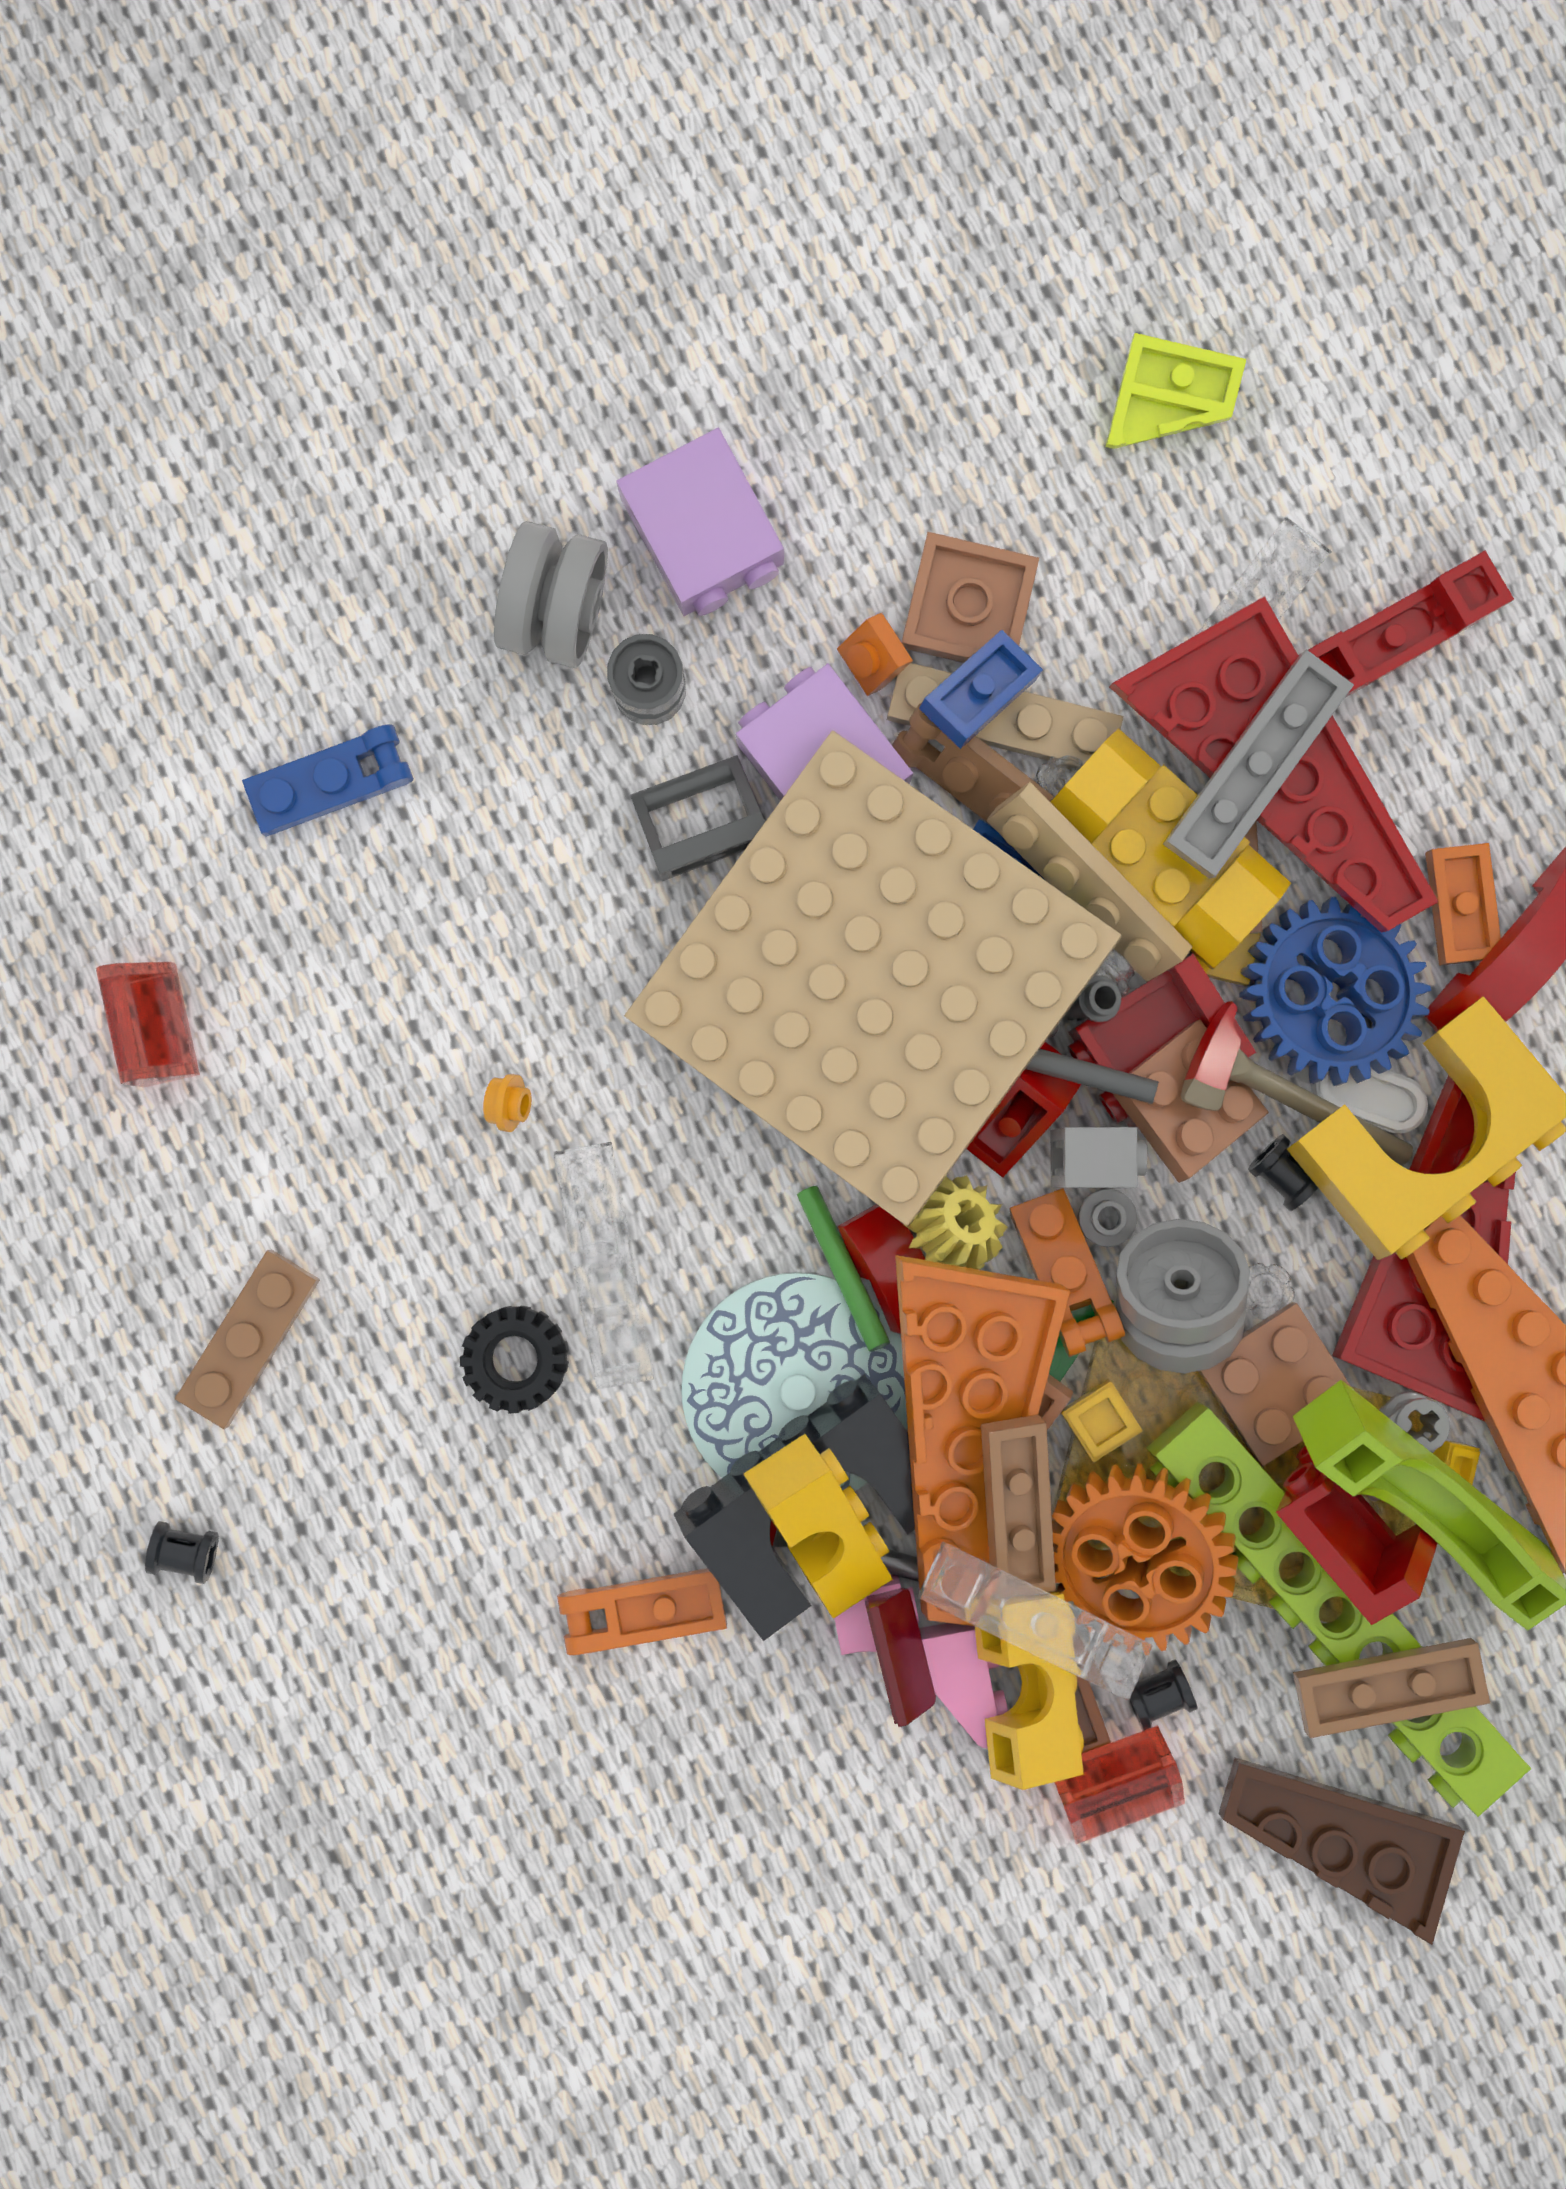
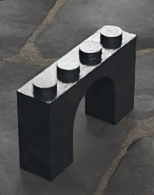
[674,1374,915,1641]

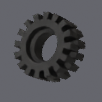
[460,1305,569,1414]

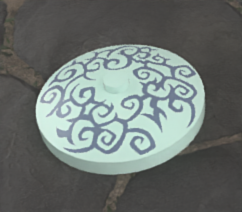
[681,1272,908,1491]

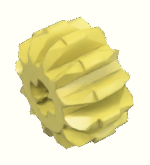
[904,1175,1008,1270]

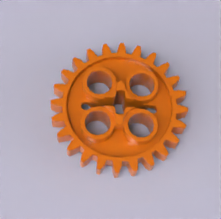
[1052,1463,1239,1652]

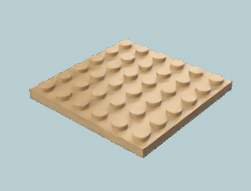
[624,730,1122,1227]

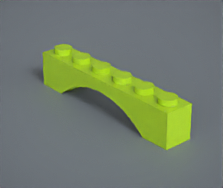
[1293,1380,1566,1631]

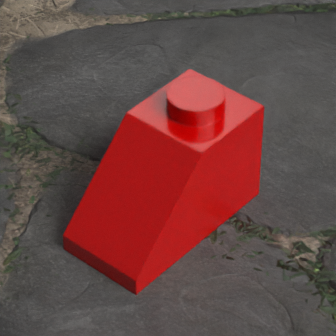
[966,1042,1081,1178]

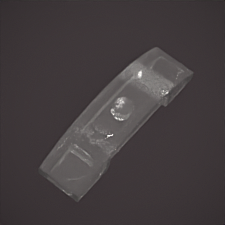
[917,1542,1153,1701]

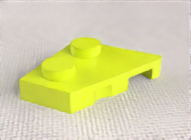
[1105,333,1247,449]

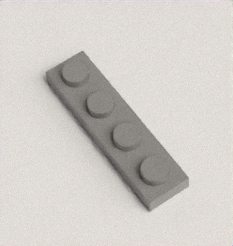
[1163,649,1354,879]

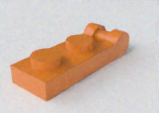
[1009,1188,1125,1357]
[557,1568,727,1655]

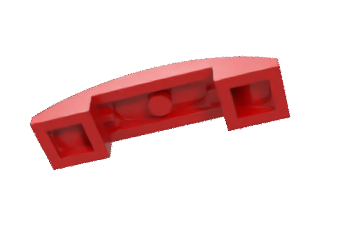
[1298,550,1514,697]
[1422,846,1566,1032]

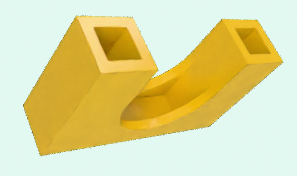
[1287,996,1566,1260]

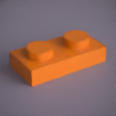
[1425,843,1501,966]

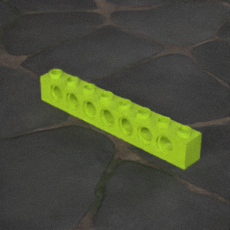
[1146,1401,1531,1817]

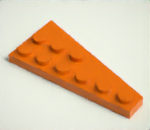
[1407,1215,1566,1574]
[895,1255,1070,1626]

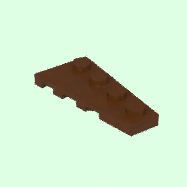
[1218,1757,1465,1945]

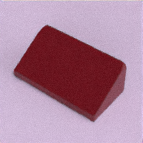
[865,1588,936,1727]

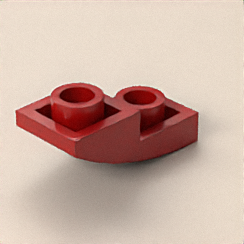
[838,1204,925,1334]

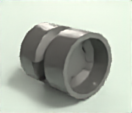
[607,634,686,725]

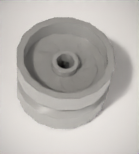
[494,521,608,668]
[1116,1219,1250,1374]

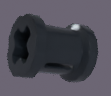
[1248,1134,1318,1211]
[145,1521,219,1584]
[1122,1659,1198,1732]

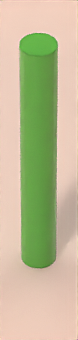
[797,1186,890,1352]

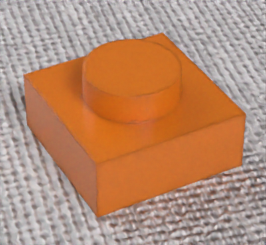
[837,613,913,696]

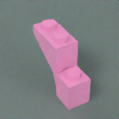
[835,1574,1008,1749]

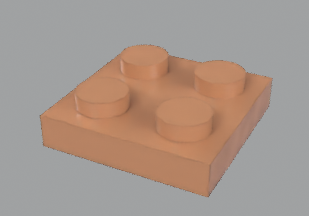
[901,532,1039,663]
[1113,1019,1269,1183]
[1198,1302,1352,1466]

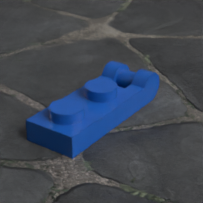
[242,724,414,837]

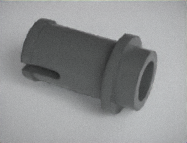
[1064,975,1121,1022]

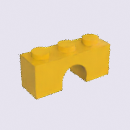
[744,1434,893,1619]
[972,1592,1084,1790]

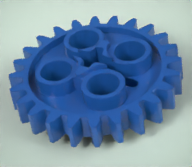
[1239,897,1431,1086]

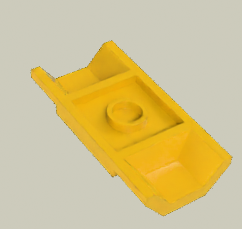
[1050,728,1291,970]

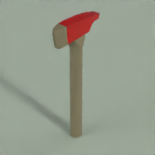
[1181,1001,1413,1165]

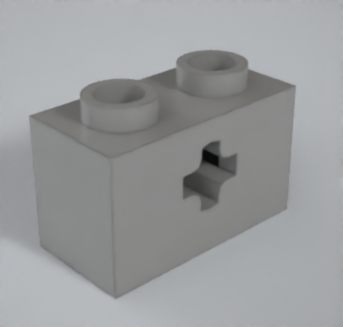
[1050,1127,1147,1188]

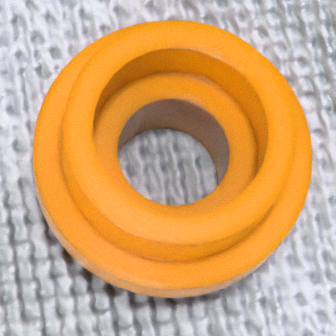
[483,1074,532,1132]

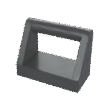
[630,755,765,881]

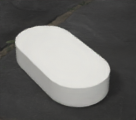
[1312,1067,1428,1134]

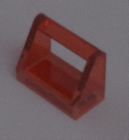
[96,962,200,1088]
[1054,1725,1185,1845]

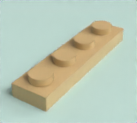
[886,663,1124,768]
[986,782,1192,982]

